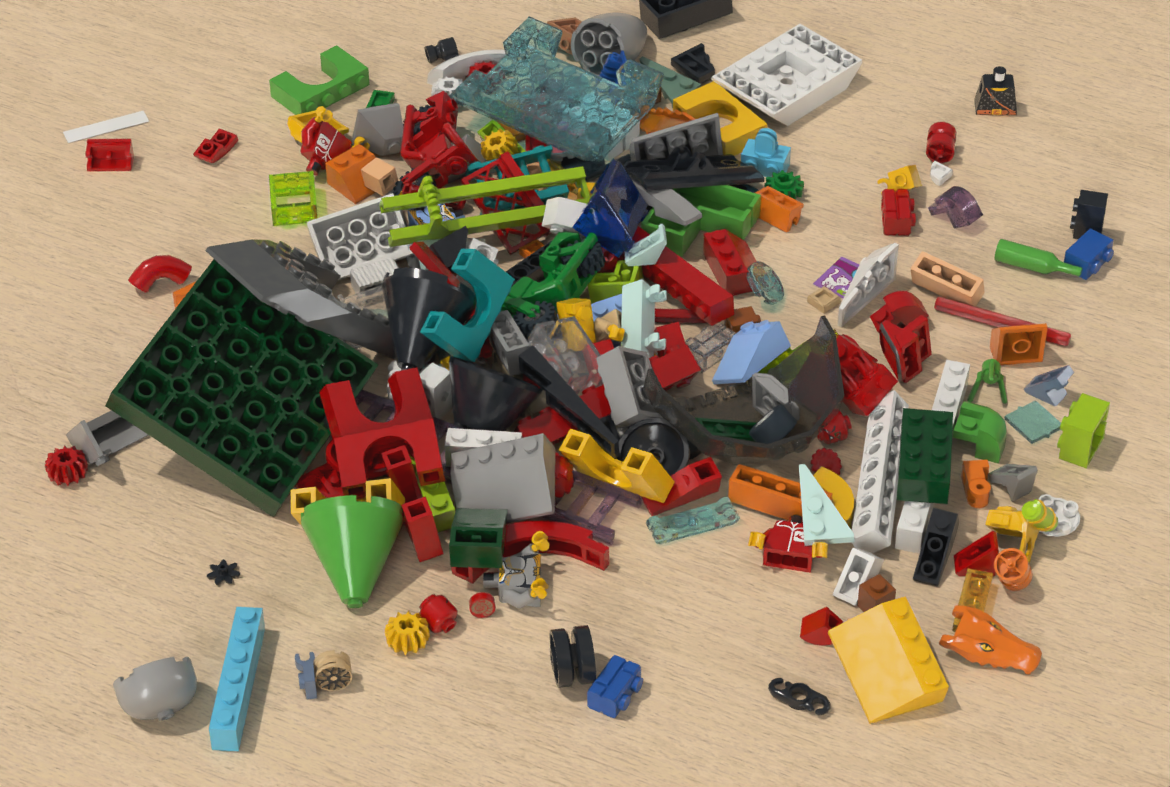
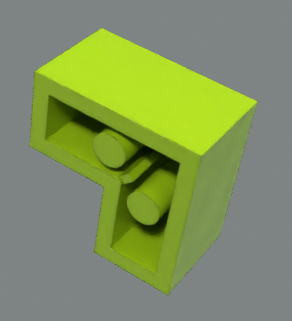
[588,260,644,304]

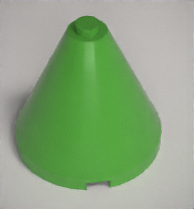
[301,495,404,608]

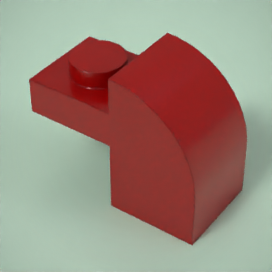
[870,291,929,333]

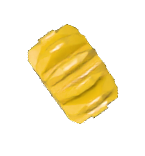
[480,128,518,161]
[385,610,430,655]

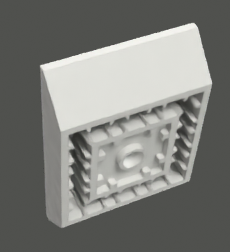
[711,24,862,126]

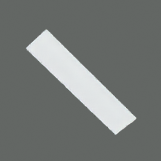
[63,111,149,143]

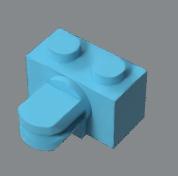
[741,128,791,177]

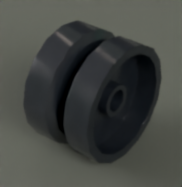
[549,625,596,688]

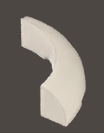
[427,50,546,86]

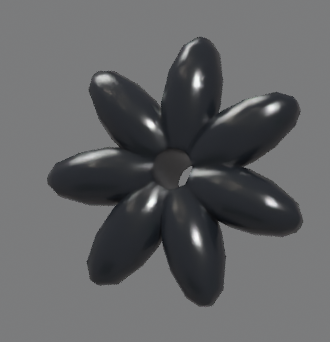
[207,559,240,585]

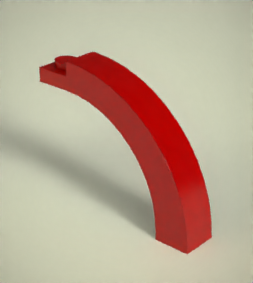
[451,520,609,584]

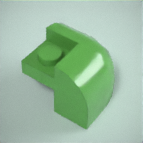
[952,401,1007,464]

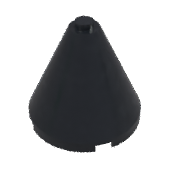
[382,268,476,372]

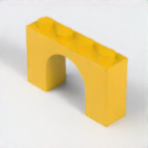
[673,81,768,156]
[559,429,675,503]
[291,478,406,525]

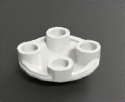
[1039,494,1080,537]

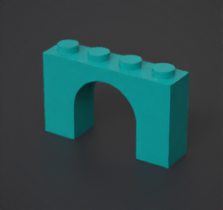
[420,249,515,362]

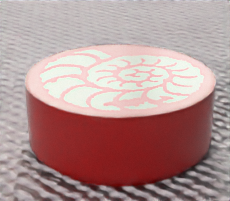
[469,592,496,618]

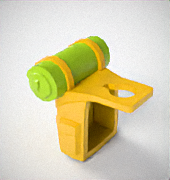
[985,499,1058,563]

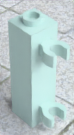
[621,279,667,358]

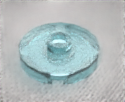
[747,261,784,305]

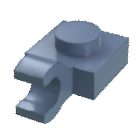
[295,652,317,699]

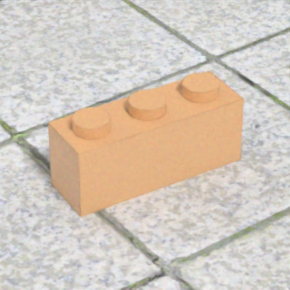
[910,251,985,307]

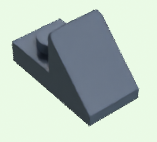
[1024,365,1074,406]

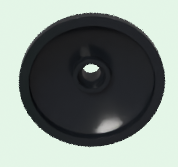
[616,418,690,476]

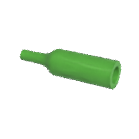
[994,239,1083,276]

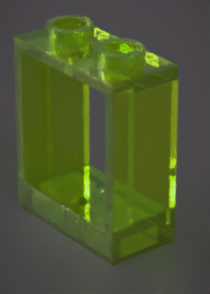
[269,171,318,226]

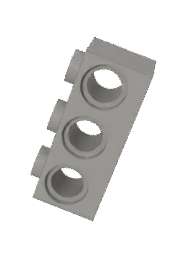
[488,310,530,376]

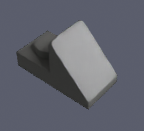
[988,464,1038,501]

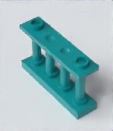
[465,145,569,215]

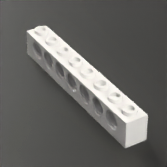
[852,390,909,554]

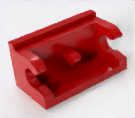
[85,139,134,171]

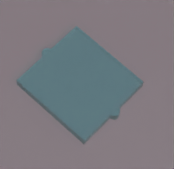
[1004,400,1061,444]

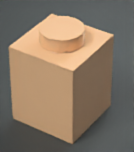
[361,157,398,196]

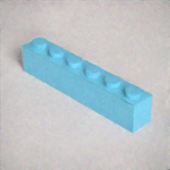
[209,607,265,751]

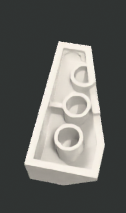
[838,243,899,327]

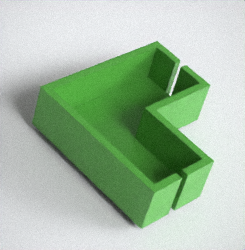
[641,185,761,257]

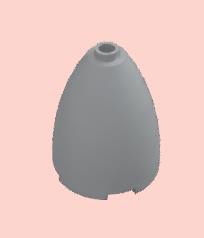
[571,12,647,79]

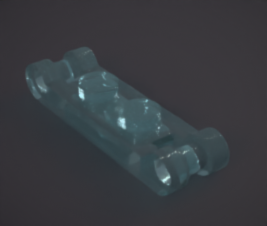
[646,497,740,544]

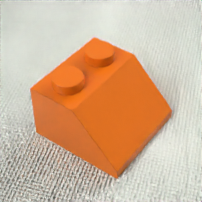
[325,144,376,204]
[990,323,1048,365]

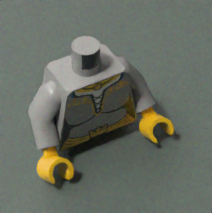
[483,531,549,608]

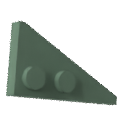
[639,56,701,108]

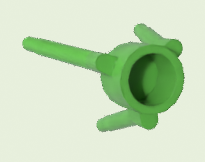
[967,359,1007,404]

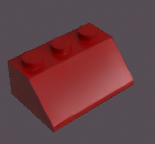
[703,229,770,296]

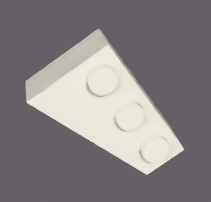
[542,197,629,243]

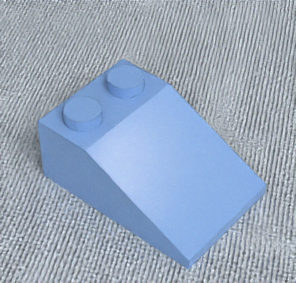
[712,320,791,384]

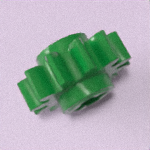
[764,170,804,200]

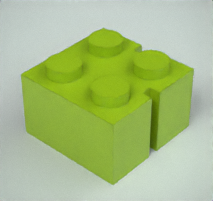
[1057,393,1110,469]

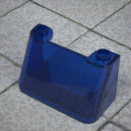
[572,158,649,258]

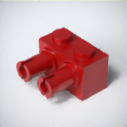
[833,350,898,417]

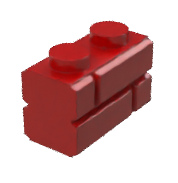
[881,189,916,236]

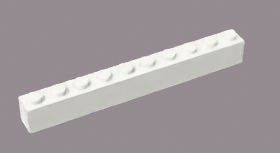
[895,360,970,554]

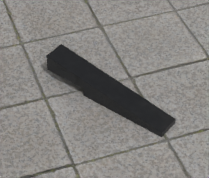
[518,345,619,459]

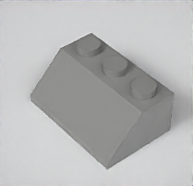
[596,346,667,428]

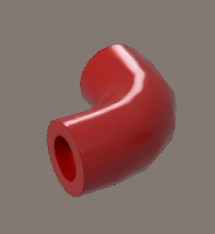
[128,255,192,293]

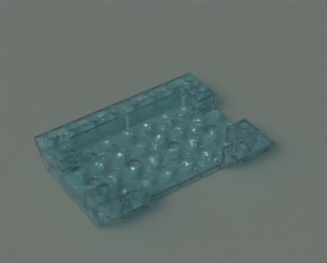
[449,16,664,162]

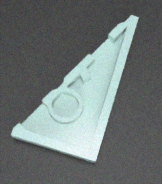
[799,464,854,546]

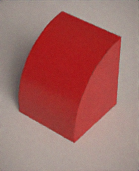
[800,607,843,646]

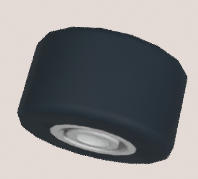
[749,405,797,451]

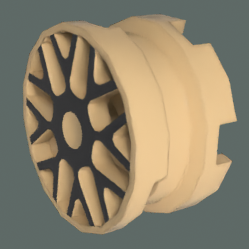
[314,650,352,691]

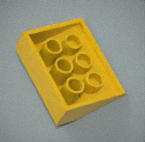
[828,596,949,724]

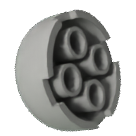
[113,657,197,721]

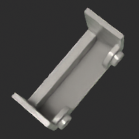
[66,410,148,466]

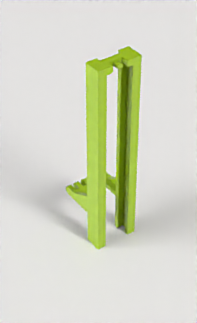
[379,166,595,247]

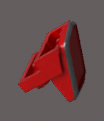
[880,315,932,383]

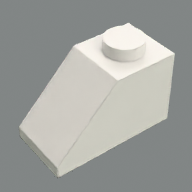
[833,548,885,606]

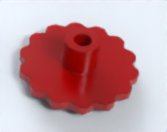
[810,447,842,475]

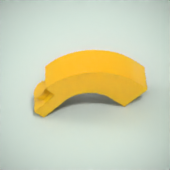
[813,466,854,529]

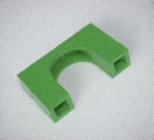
[269,45,370,115]

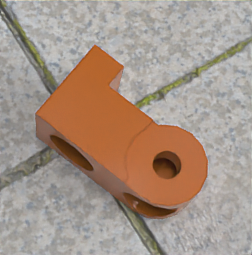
[961,460,991,508]

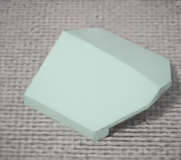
[624,224,667,266]

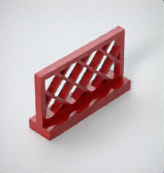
[461,151,552,255]

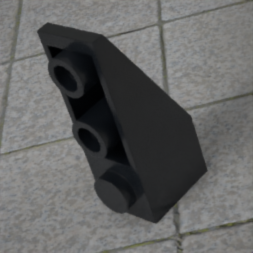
[913,508,959,586]

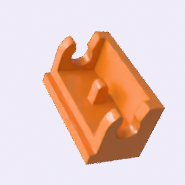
[755,186,804,232]

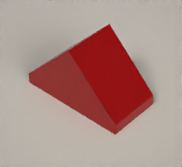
[954,530,999,576]

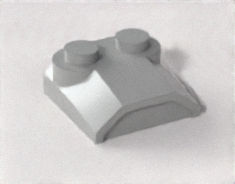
[752,373,800,421]

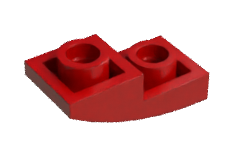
[193,128,239,163]

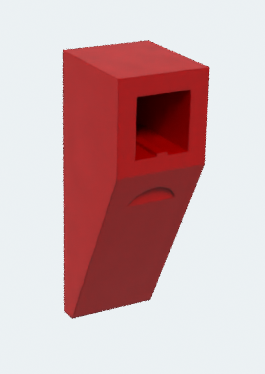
[641,457,722,517]

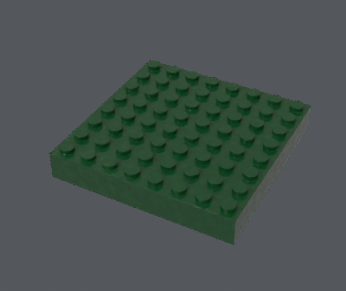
[105,259,378,517]

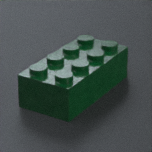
[896,408,953,504]

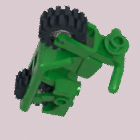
[500,232,605,342]

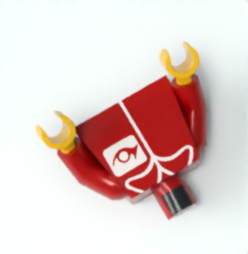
[300,106,370,175]
[748,515,828,573]

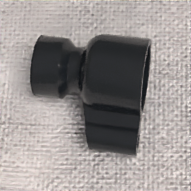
[424,37,459,63]

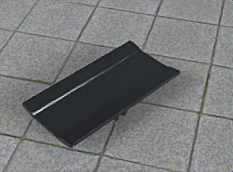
[615,146,765,191]

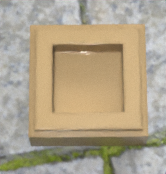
[807,286,841,314]

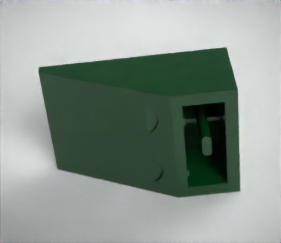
[449,508,508,568]

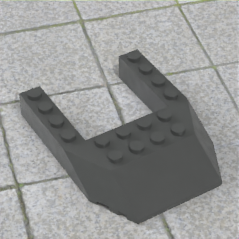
[205,239,396,359]

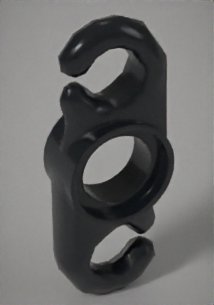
[768,678,831,715]

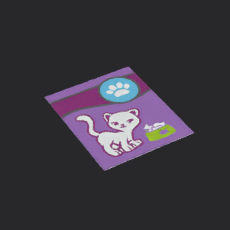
[813,257,859,299]

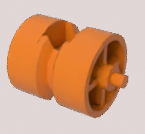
[994,548,1033,591]

